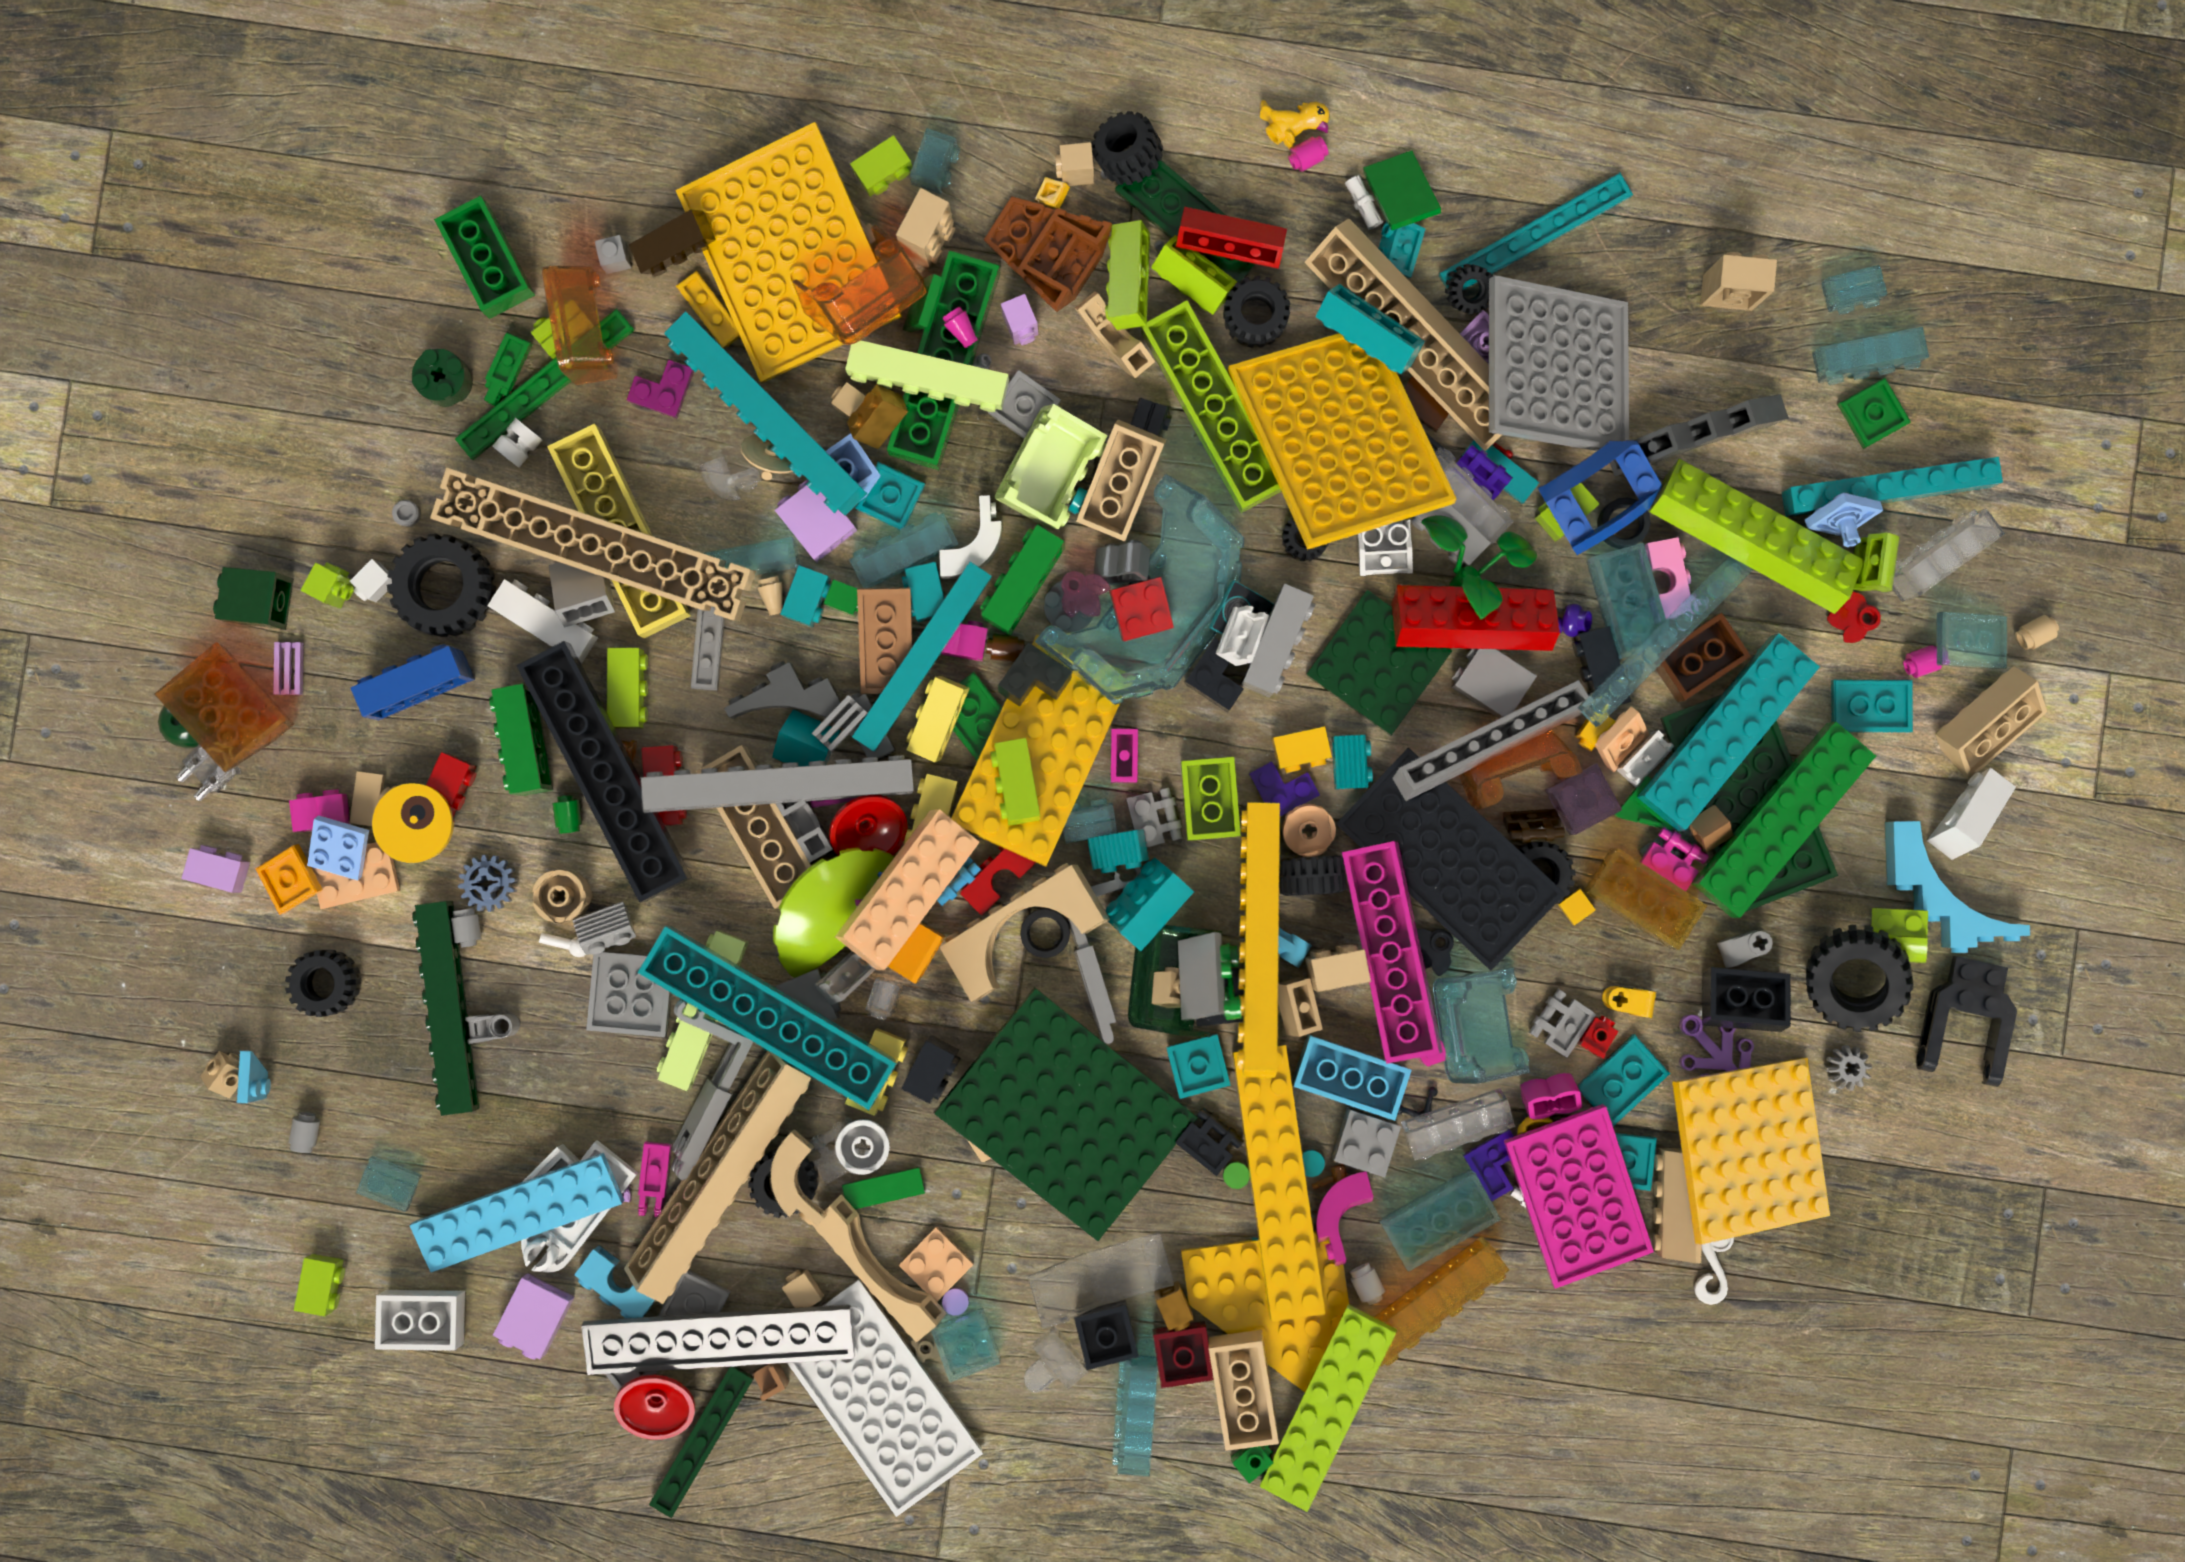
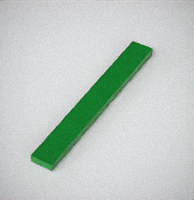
[455,308,634,460]

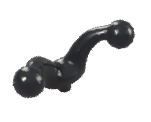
[1397,1087,1438,1123]

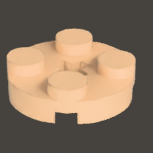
[1282,804,1336,857]

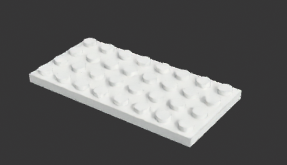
[787,1278,983,1517]

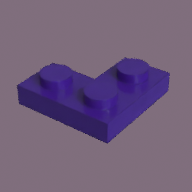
[1249,762,1320,816]
[1463,1128,1514,1202]

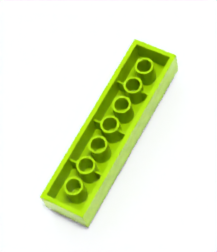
[1141,300,1282,513]
[1649,458,1864,614]

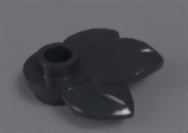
[1417,928,1454,976]

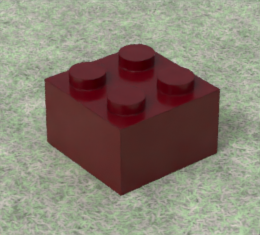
[1152,1321,1214,1388]

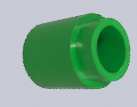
[552,795,582,834]

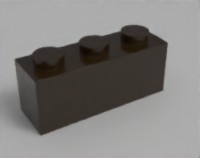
[629,209,716,277]

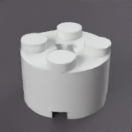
[835,1119,890,1175]

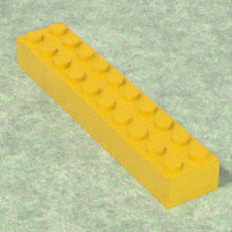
[1237,803,1280,1078]
[1232,1045,1325,1321]

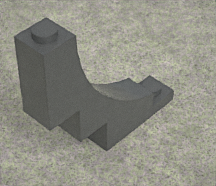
[1610,394,1789,477]

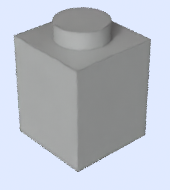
[594,235,632,274]

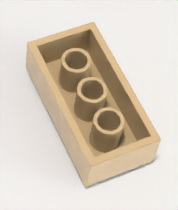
[1076,420,1167,541]
[1209,1330,1279,1451]

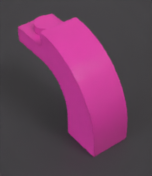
[1316,1171,1373,1266]

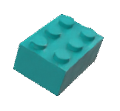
[1105,857,1194,951]

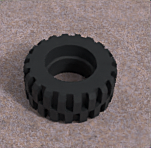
[387,534,496,637]
[1806,925,1913,1032]

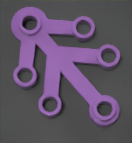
[1679,1015,1754,1077]

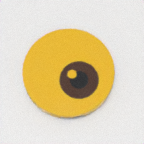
[372,783,454,863]

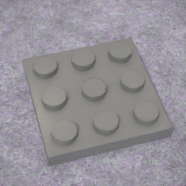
[586,952,671,1037]

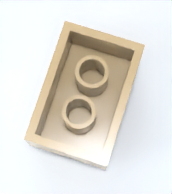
[896,188,955,270]
[1700,252,1777,311]
[1305,943,1371,992]

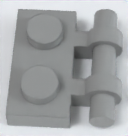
[1126,788,1182,847]
[1529,989,1596,1058]

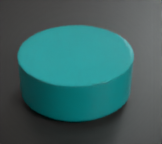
[1068,487,1087,514]
[1302,1150,1325,1177]

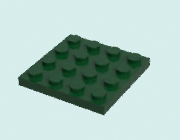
[1306,590,1452,736]

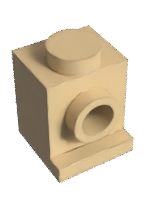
[1152,967,1181,1008]

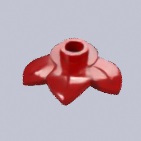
[1827,592,1881,643]

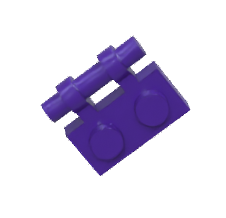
[1450,445,1513,503]

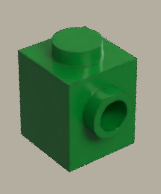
[1231,1445,1274,1484]

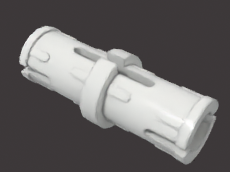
[1345,175,1383,230]

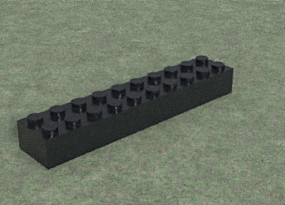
[516,641,692,903]

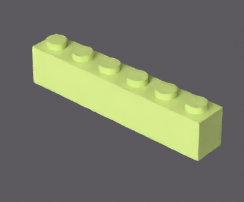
[845,339,1009,412]
[657,930,749,1091]

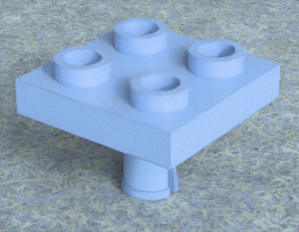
[1805,493,1883,547]
[307,815,369,881]

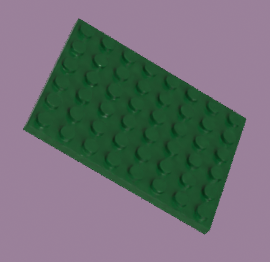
[933,987,1198,1241]

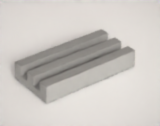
[812,695,868,751]

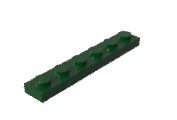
[649,1366,754,1518]

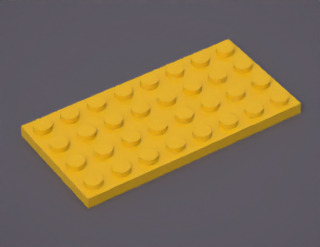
[951,634,1132,867]

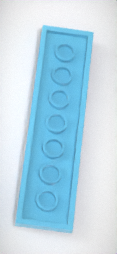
[409,1152,625,1272]

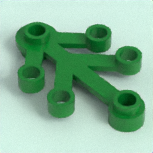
[1220,943,1242,1020]

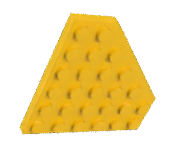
[1181,1231,1349,1392]

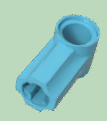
[1278,927,1312,968]

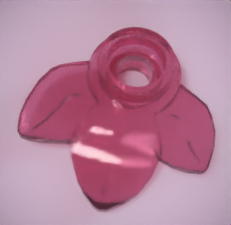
[1061,571,1111,618]

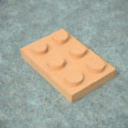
[311,842,400,909]

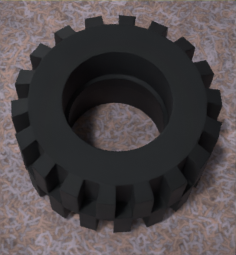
[1091,111,1163,185]
[1223,276,1290,348]
[1518,841,1576,904]
[1279,855,1346,896]
[285,950,361,1017]
[748,1148,818,1218]

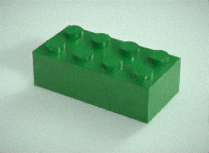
[434,195,536,319]
[980,525,1065,636]
[489,684,553,796]

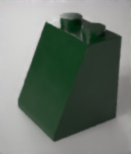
[213,567,294,630]

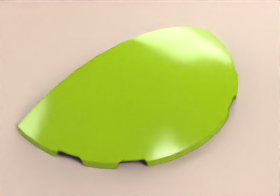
[773,848,894,978]

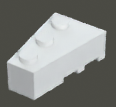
[1927,768,2016,860]

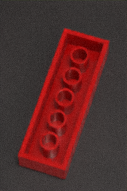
[1392,585,1560,651]

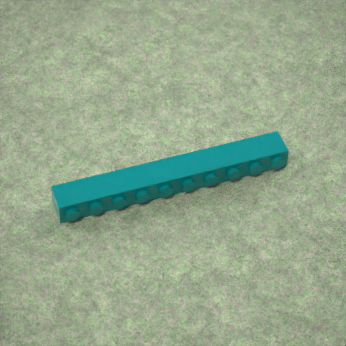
[664,311,868,516]

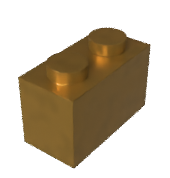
[847,384,908,449]
[1154,1281,1193,1331]

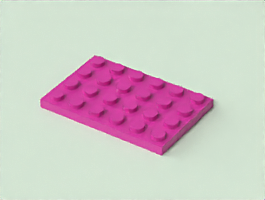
[1504,1104,1654,1289]

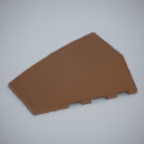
[984,196,1112,312]

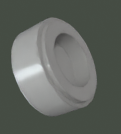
[392,500,421,527]

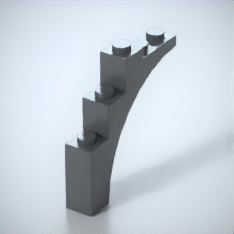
[724,661,896,761]

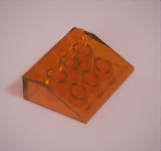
[154,642,294,773]

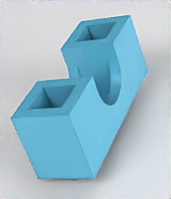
[574,1245,656,1318]

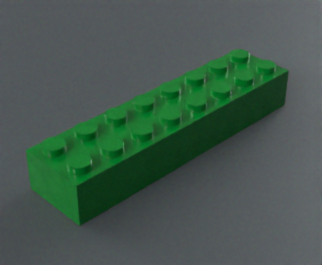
[887,250,1001,471]
[1691,721,1876,918]

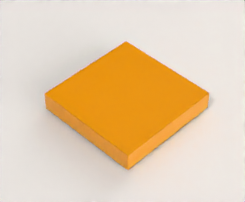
[255,844,323,915]

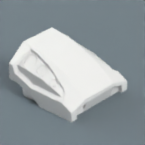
[1358,519,1413,576]

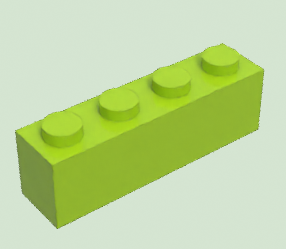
[1105,220,1150,330]

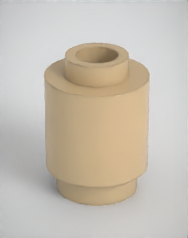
[2015,615,2059,650]

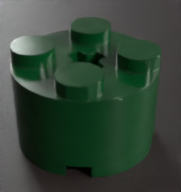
[412,349,473,407]

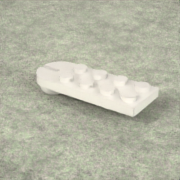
[521,1140,638,1272]

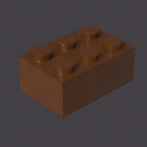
[1649,613,1751,702]

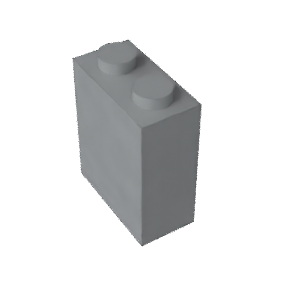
[549,562,615,627]
[1451,649,1537,719]

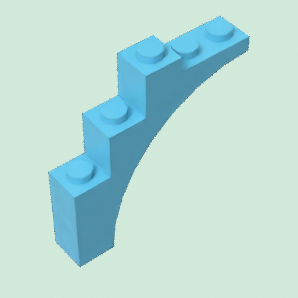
[1885,821,2030,953]

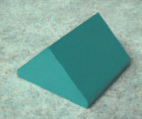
[772,710,841,767]

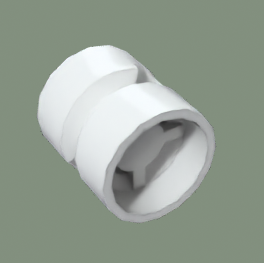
[492,418,542,468]

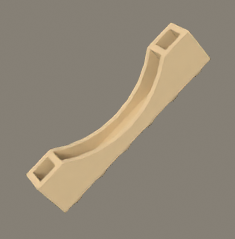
[812,1194,947,1342]

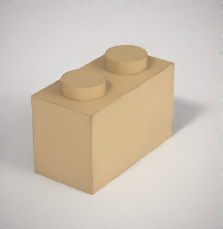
[1055,142,1094,186]
[1278,977,1323,1037]

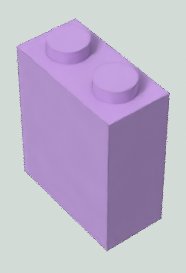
[775,480,857,563]
[492,1274,575,1359]

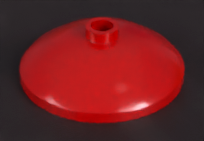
[829,795,908,856]
[614,1375,695,1440]

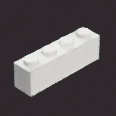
[487,579,598,664]

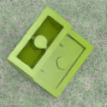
[1853,533,1900,592]
[1871,908,1928,963]

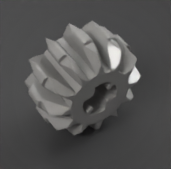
[1824,1045,1873,1091]

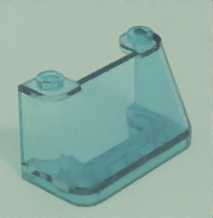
[1433,968,1530,1084]

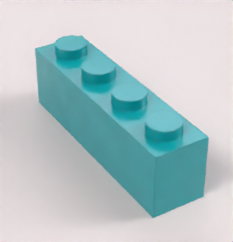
[1315,284,1425,374]

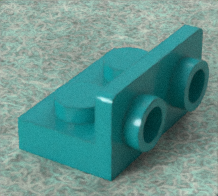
[1378,221,1426,279]

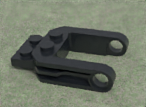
[1916,956,2017,1087]

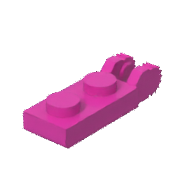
[638,1141,672,1218]

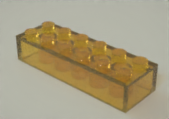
[1374,1236,1509,1367]

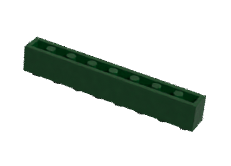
[412,901,479,1116]

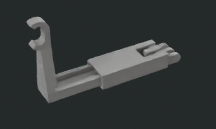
[1067,867,1141,1044]
[671,999,753,1180]

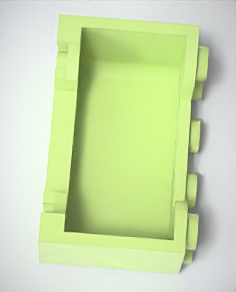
[995,404,1108,529]

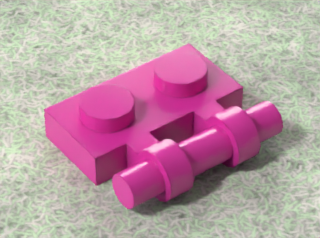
[1638,827,1709,893]

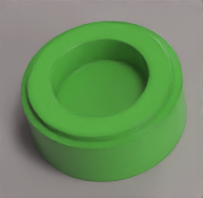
[1223,1161,1250,1189]

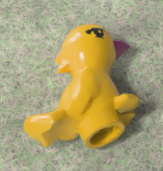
[1259,100,1330,149]

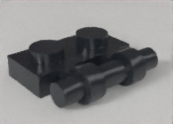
[1175,1107,1244,1176]

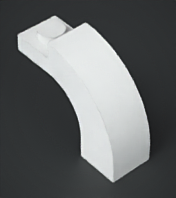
[939,495,1002,579]

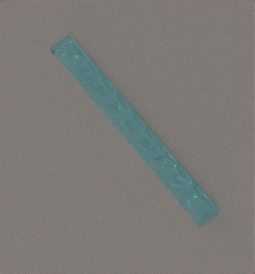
[1578,556,1754,727]

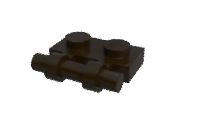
[1503,808,1565,843]

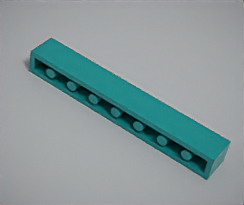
[1781,457,2003,517]

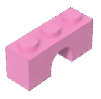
[1642,537,1696,623]

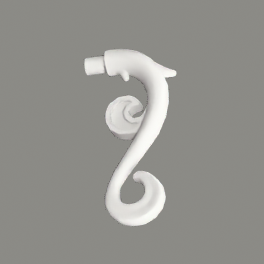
[1694,1237,1734,1305]

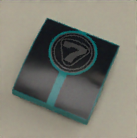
[1209,581,1274,635]

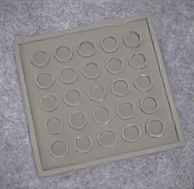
[1489,275,1629,451]

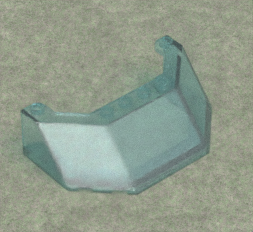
[1035,474,1245,705]

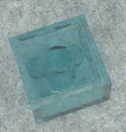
[931,1307,1001,1382]

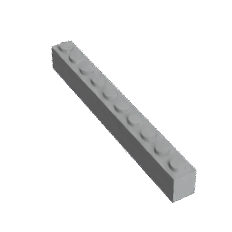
[641,756,914,813]

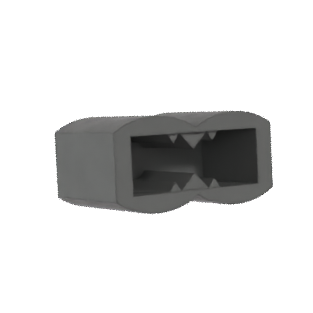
[1093,540,1150,586]

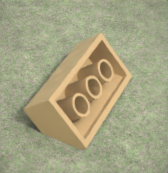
[1935,666,2047,780]
[1652,1148,1701,1263]

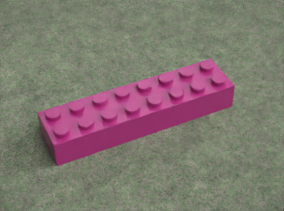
[1342,841,1443,1064]

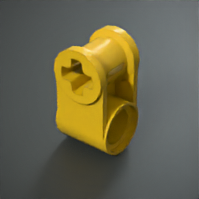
[1602,986,1656,1018]

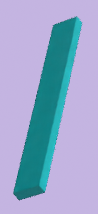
[1439,173,1633,291]
[852,562,992,752]

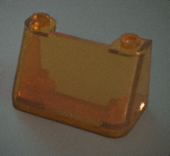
[1459,730,1583,810]

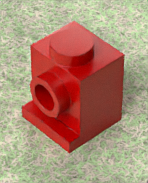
[1577,1015,1619,1059]

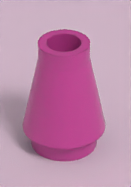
[943,307,978,348]

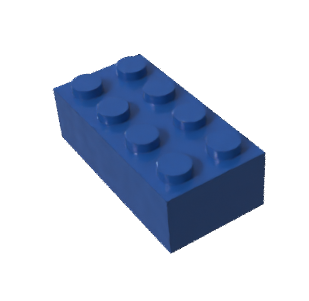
[350,644,475,720]

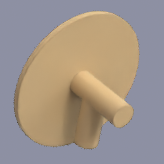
[741,434,793,481]

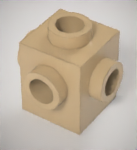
[200,1051,240,1099]

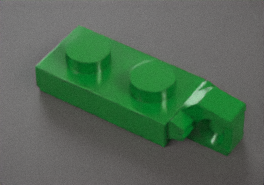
[484,332,532,406]

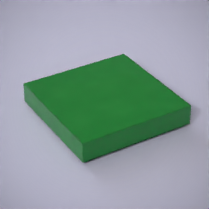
[903,274,943,333]
[1837,378,1911,449]

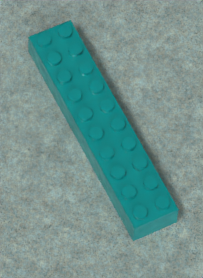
[638,926,899,1110]

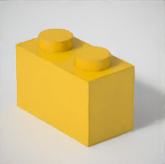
[1272,726,1332,773]

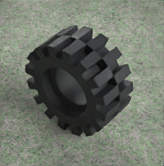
[1445,264,1493,314]
[1282,518,1329,561]

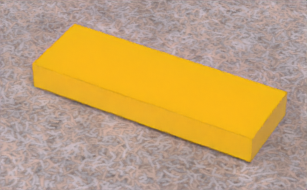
[676,270,740,349]

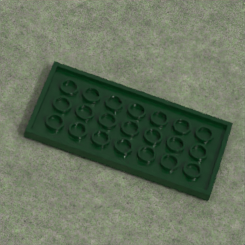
[1660,694,1838,912]

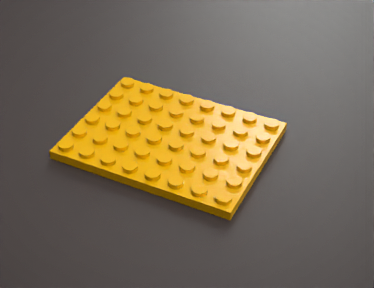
[676,122,902,383]
[1228,333,1457,549]

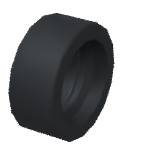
[1597,497,1651,549]
[1020,908,1070,958]

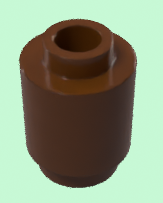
[986,634,1024,662]

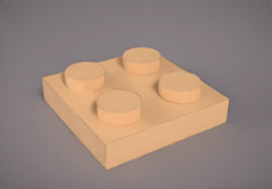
[1595,707,1650,772]
[899,1226,974,1302]

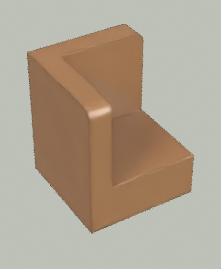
[1689,805,1733,853]
[752,1363,789,1401]

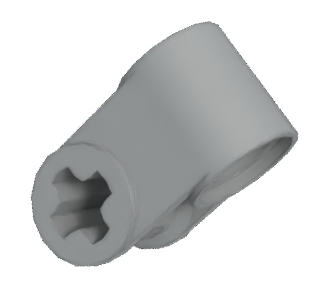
[1717,930,1773,968]
[465,1013,520,1044]

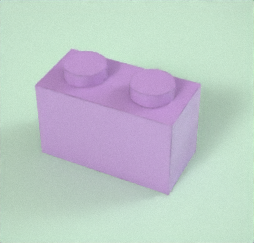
[1001,294,1038,345]
[181,845,250,893]

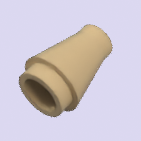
[757,576,783,616]

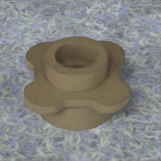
[911,1332,941,1363]

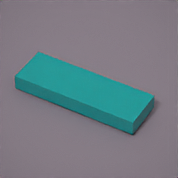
[1461,440,1540,504]

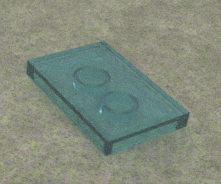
[1937,612,2007,669]

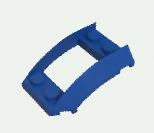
[1538,440,1662,555]

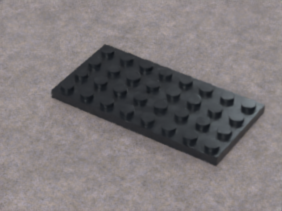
[1336,747,1566,971]

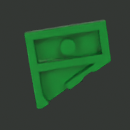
[1613,776,1673,830]

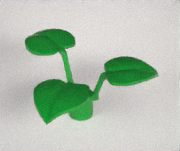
[1421,515,1537,619]

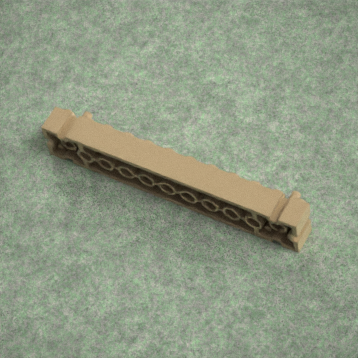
[430,467,756,622]

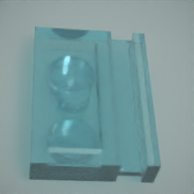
[356,1156,422,1212]

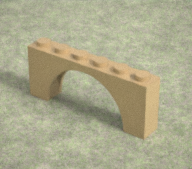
[940,863,1110,1002]

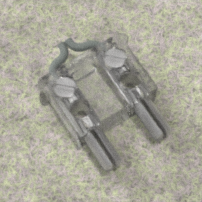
[176,739,241,801]

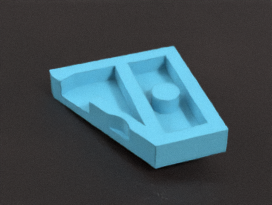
[237,1051,271,1103]

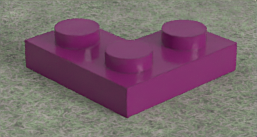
[626,360,694,419]

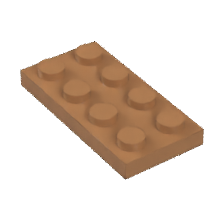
[857,587,913,694]

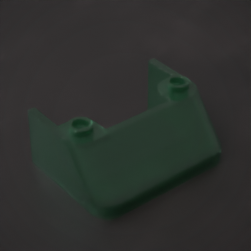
[1128,924,1222,1037]

